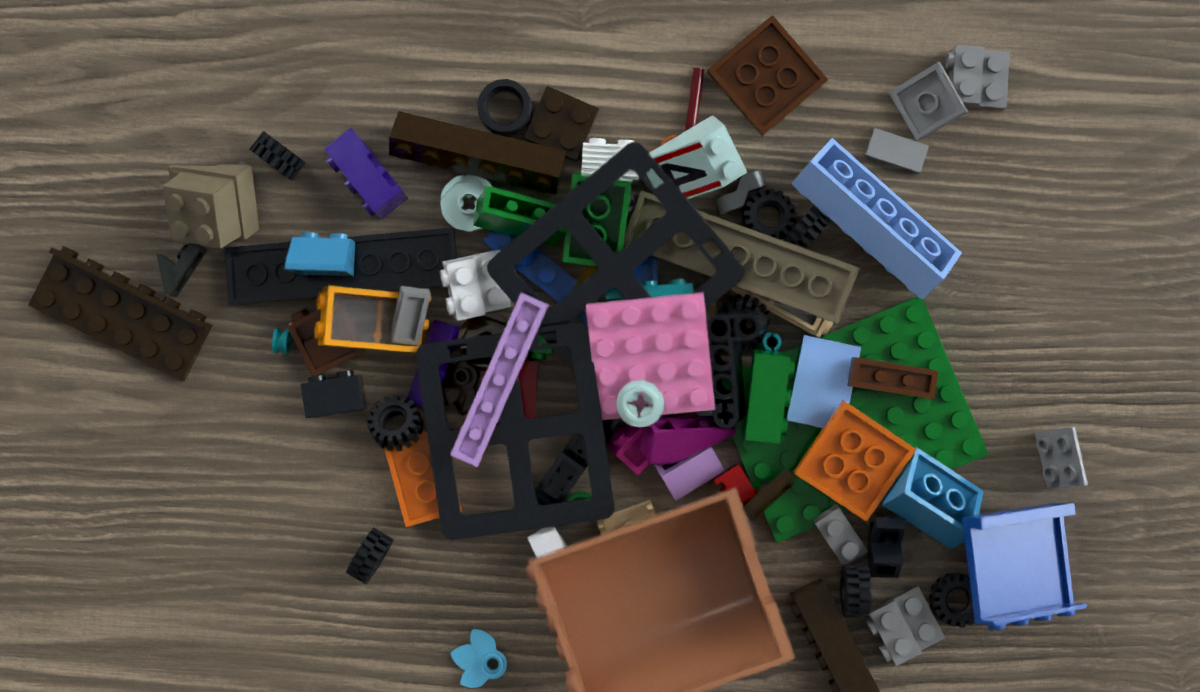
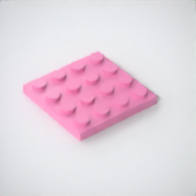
[586,292,715,420]

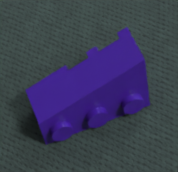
[324,128,409,219]

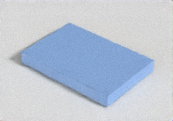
[786,335,861,428]

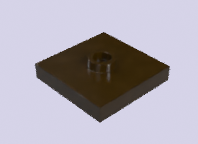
[743,469,794,521]

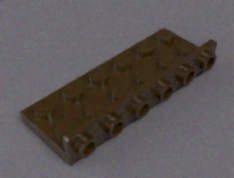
[28,246,213,381]

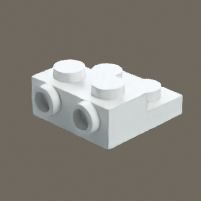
[440,250,511,321]

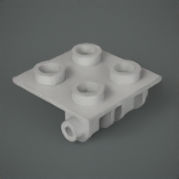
[1035,427,1088,488]

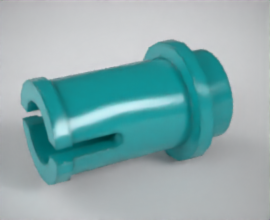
[758,332,782,351]

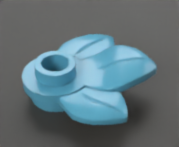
[450,629,507,688]

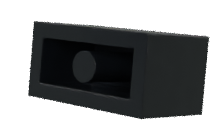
[300,370,367,418]

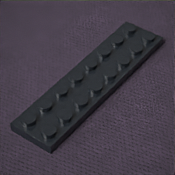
[224,228,457,306]

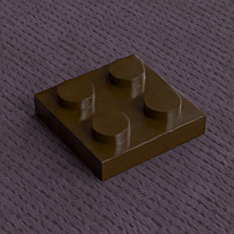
[524,86,599,162]

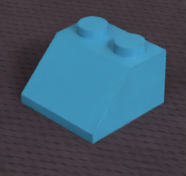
[285,232,355,277]

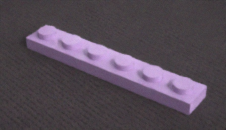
[450,293,549,467]

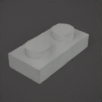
[812,504,868,565]

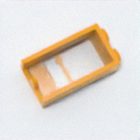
[314,286,432,354]

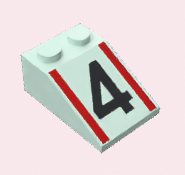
[646,115,748,199]

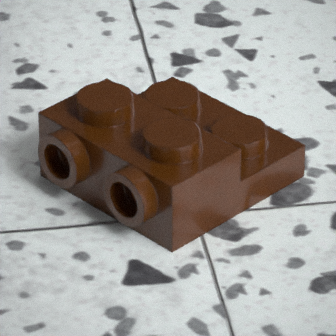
[287,298,366,376]

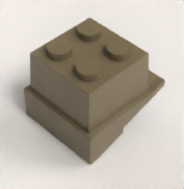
[163,164,260,248]

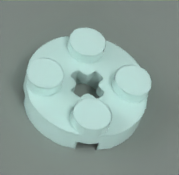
[440,175,492,233]

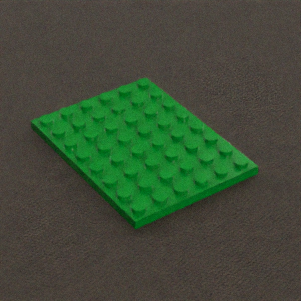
[722,297,989,543]

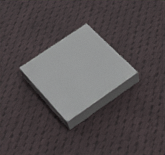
[889,62,968,142]

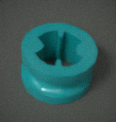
[272,328,292,355]

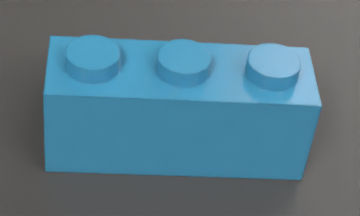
[883,447,984,549]

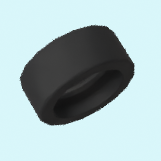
[477,79,532,136]

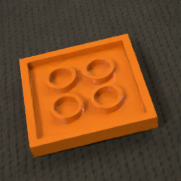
[793,400,917,522]

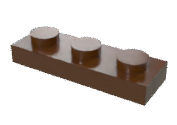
[847,357,939,399]

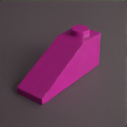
[640,416,736,465]

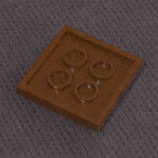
[707,15,828,136]

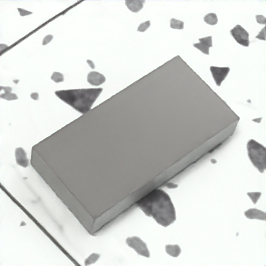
[865,128,929,174]
[389,286,431,346]

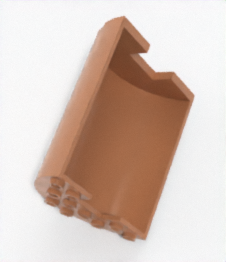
[526,488,795,692]

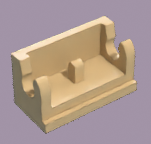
[597,499,656,535]

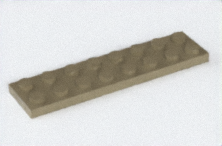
[624,190,859,324]

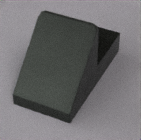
[157,243,208,298]

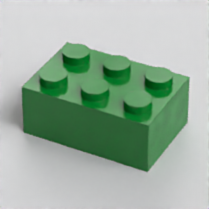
[562,171,632,266]

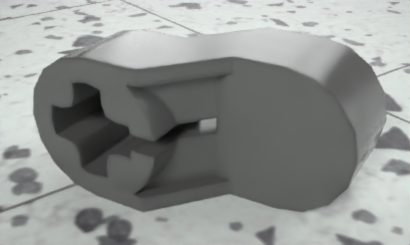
[715,170,767,216]

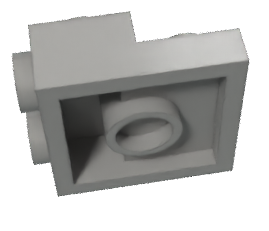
[945,45,1010,110]
[865,585,945,666]

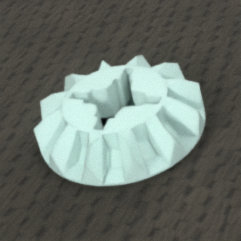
[617,379,664,427]

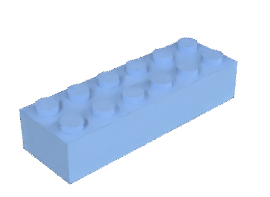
[791,138,962,300]

